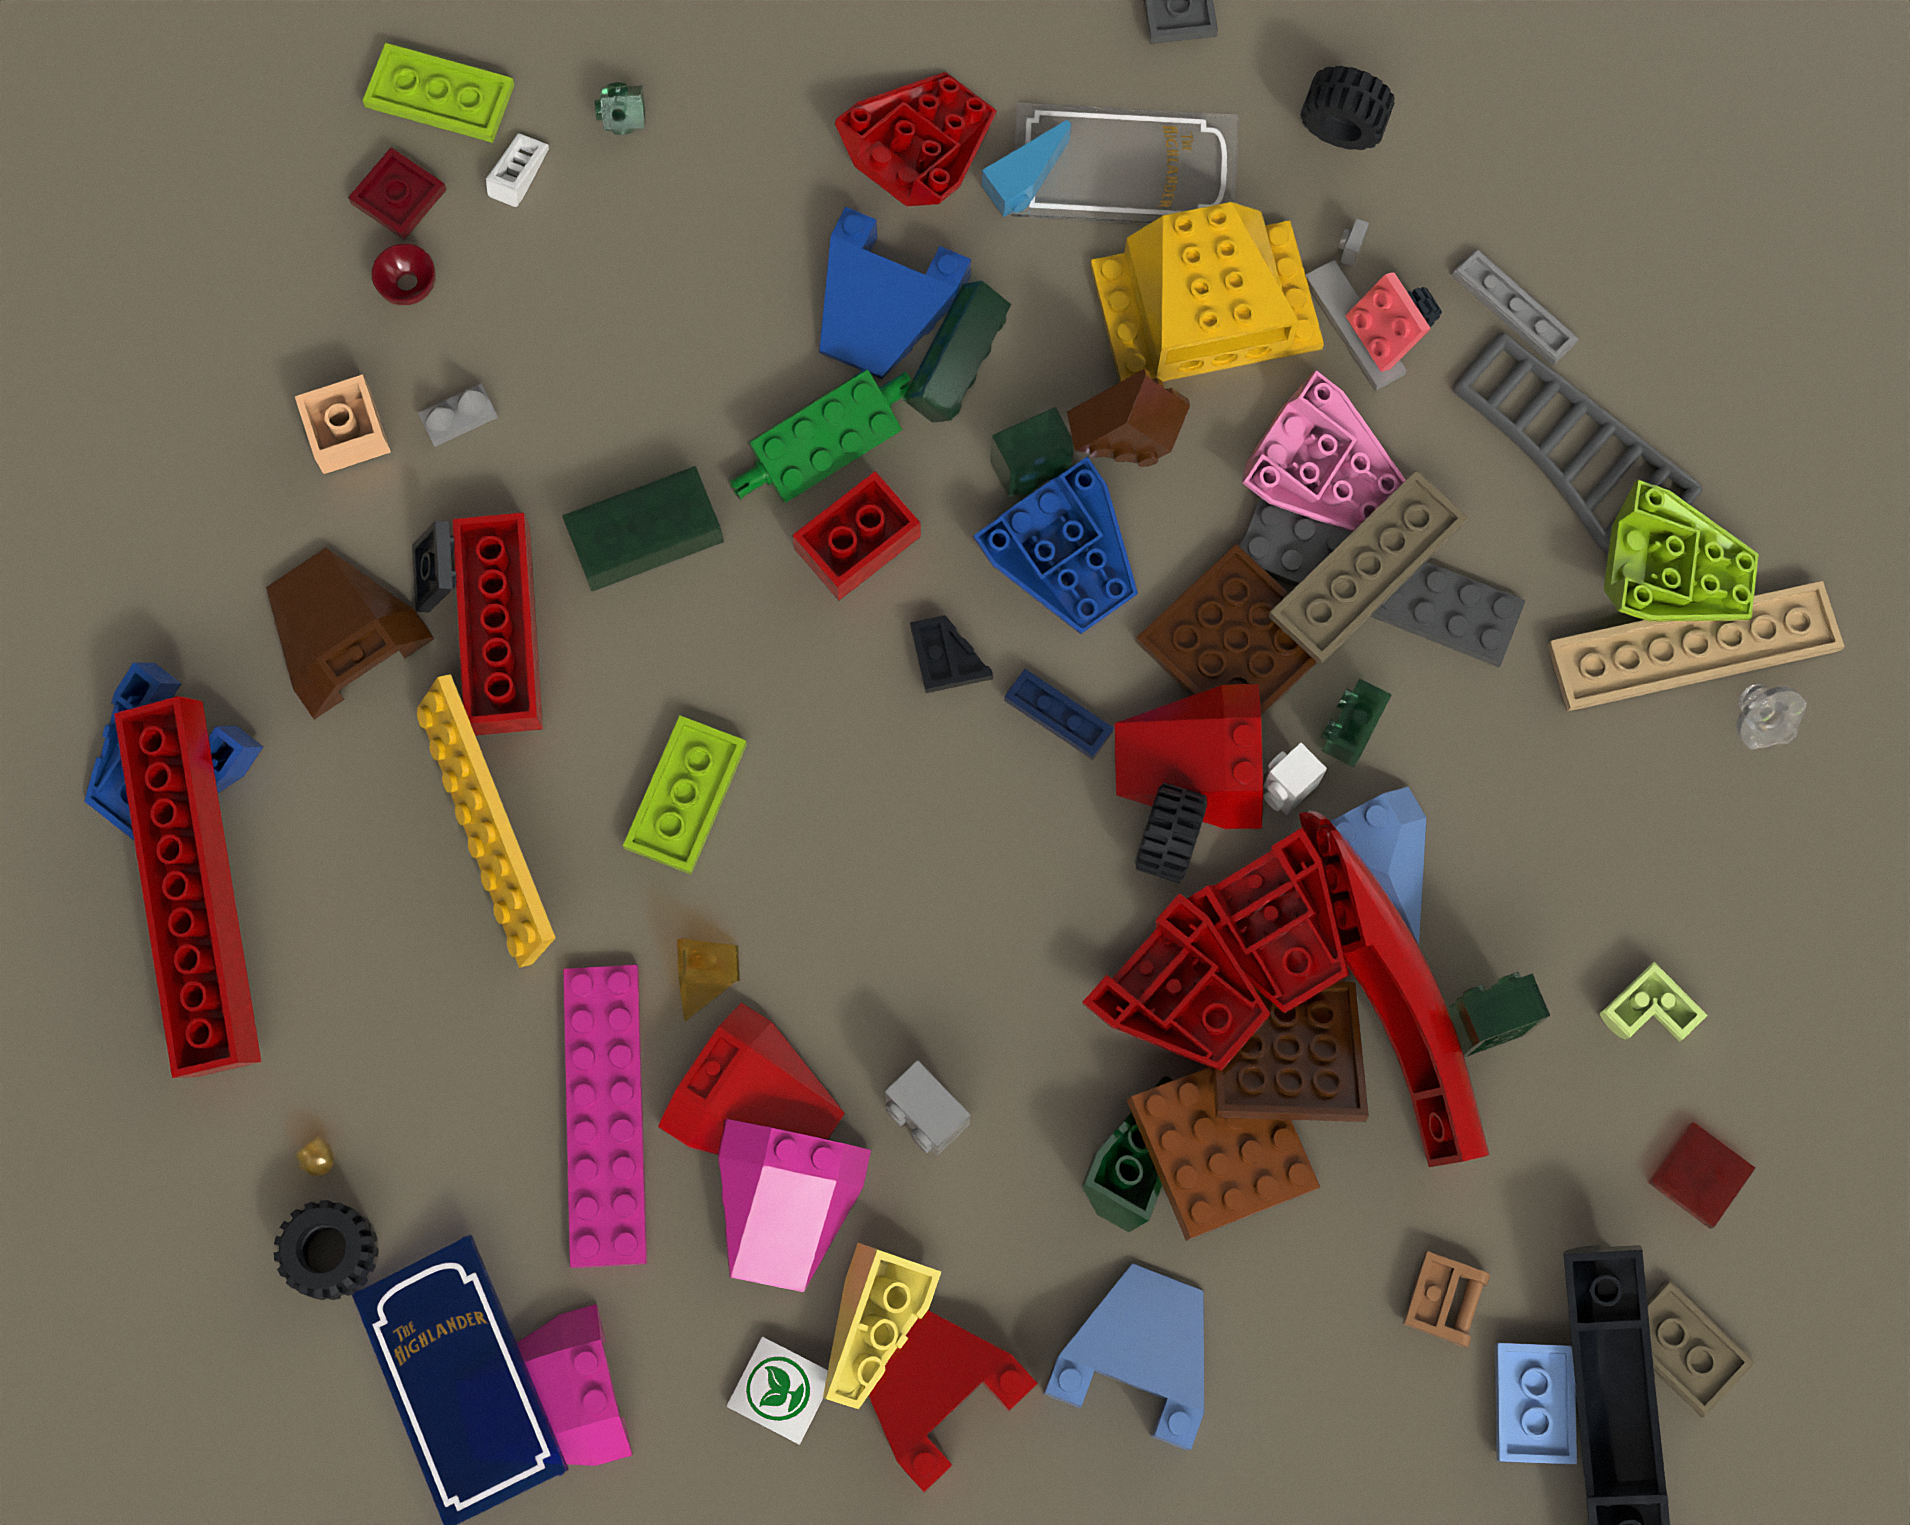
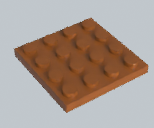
[1127,1067,1320,1241]

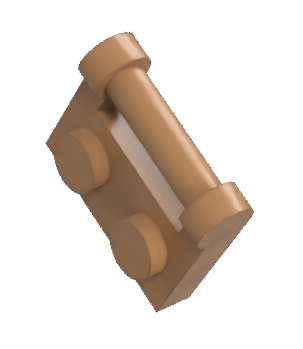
[1402,1251,1490,1348]

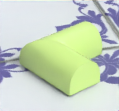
[1600,962,1708,1042]

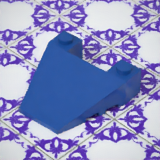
[820,207,971,379]
[84,662,264,840]

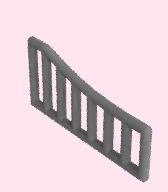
[1453,333,1702,554]

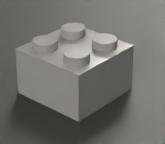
[885,1060,970,1156]

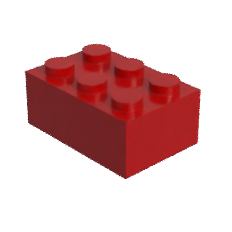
[792,471,921,601]

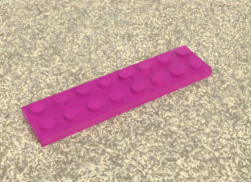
[563,965,647,1269]

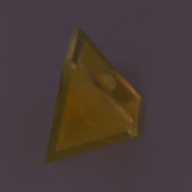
[677,938,740,1022]

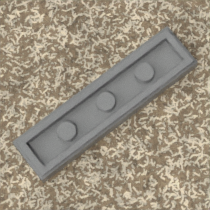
[1452,249,1579,366]
[1305,260,1407,391]

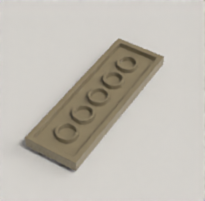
[1268,470,1468,665]

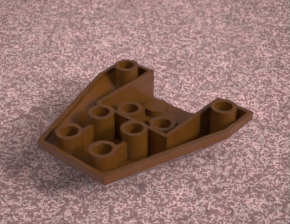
[266,548,434,720]

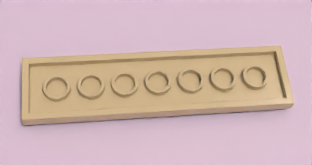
[1547,581,1845,712]

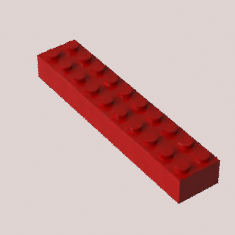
[114,696,262,1078]

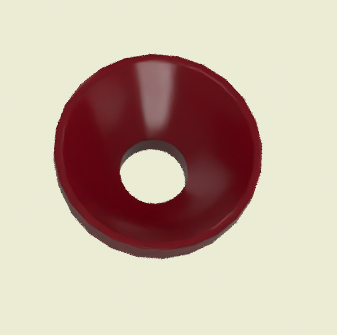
[371,244,436,305]

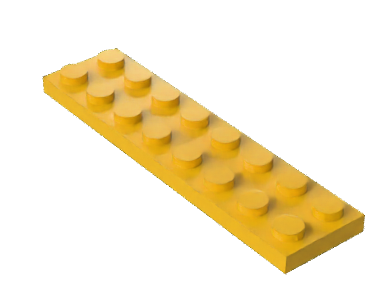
[417,674,556,968]

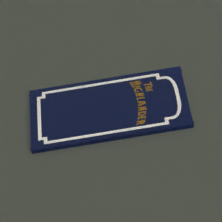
[352,1235,569,1525]

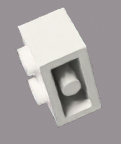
[1263,743,1327,815]

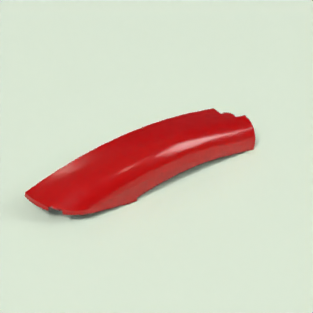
[1299,811,1490,1167]

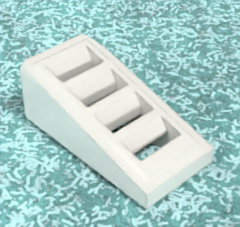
[486,133,549,207]

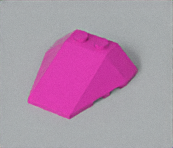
[718,1119,871,1292]
[456,1304,633,1466]

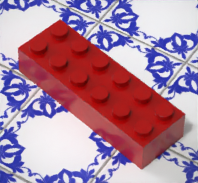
[452,512,543,736]

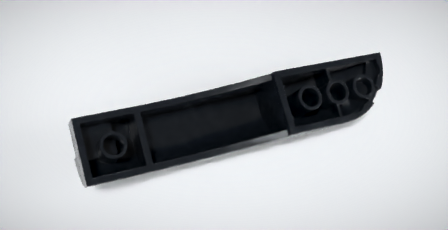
[1563,1245,1670,1525]

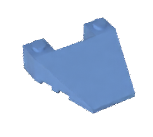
[1044,1263,1204,1451]

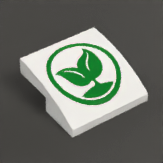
[726,1337,828,1445]

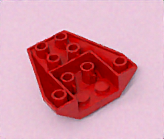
[835,72,997,207]
[658,1002,845,1155]

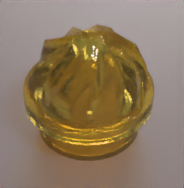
[295,1137,334,1176]

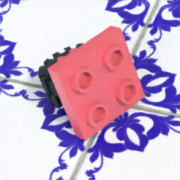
[1345,272,1442,372]

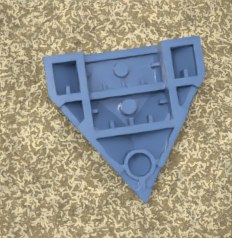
[1330,787,1426,945]

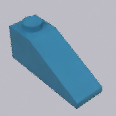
[981,119,1071,217]

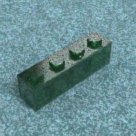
[902,280,1012,423]

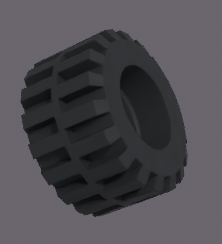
[1300,66,1395,150]
[1135,782,1207,883]
[273,1200,379,1300]

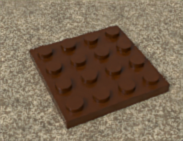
[1135,544,1317,717]
[1212,982,1369,1122]

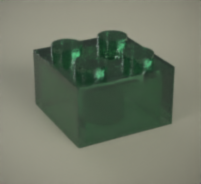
[990,407,1074,497]

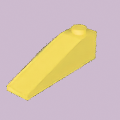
[823,1243,941,1409]

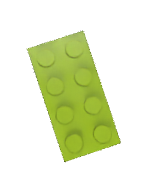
[362,43,515,143]
[623,715,747,875]

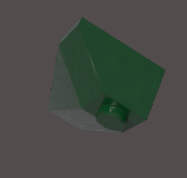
[1081,1076,1174,1232]

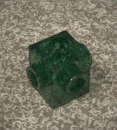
[595,82,646,135]

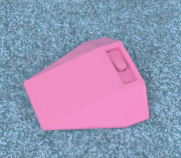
[1242,370,1406,532]

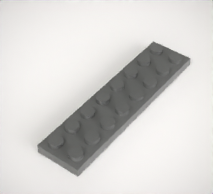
[1240,498,1525,667]

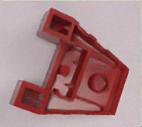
[868,1310,1038,1493]

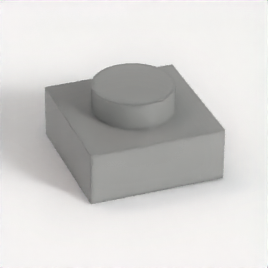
[1338,218,1369,267]

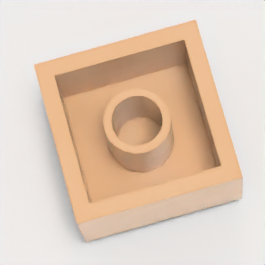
[295,374,391,474]

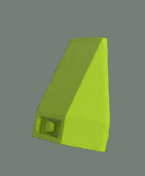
[1603,480,1759,622]

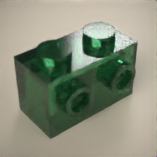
[1321,678,1392,767]

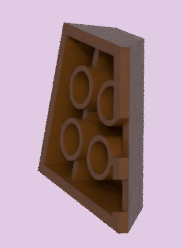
[1067,368,1190,467]

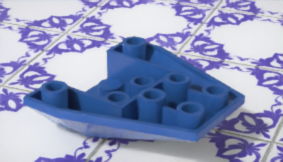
[972,456,1138,634]

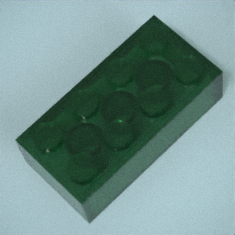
[562,466,724,592]

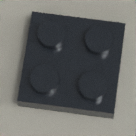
[412,520,456,613]

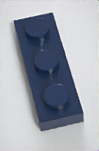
[1004,669,1114,760]

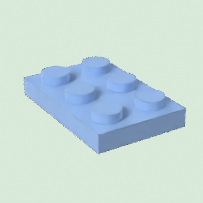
[1495,1343,1577,1464]

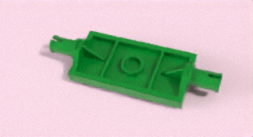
[728,369,916,503]

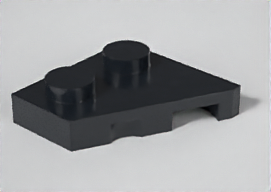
[910,615,993,693]

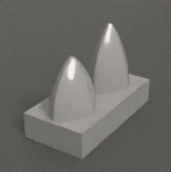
[418,384,498,447]

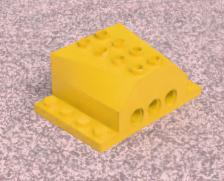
[1090,202,1324,382]

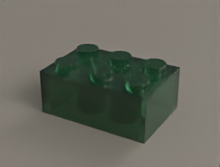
[1449,972,1550,1057]

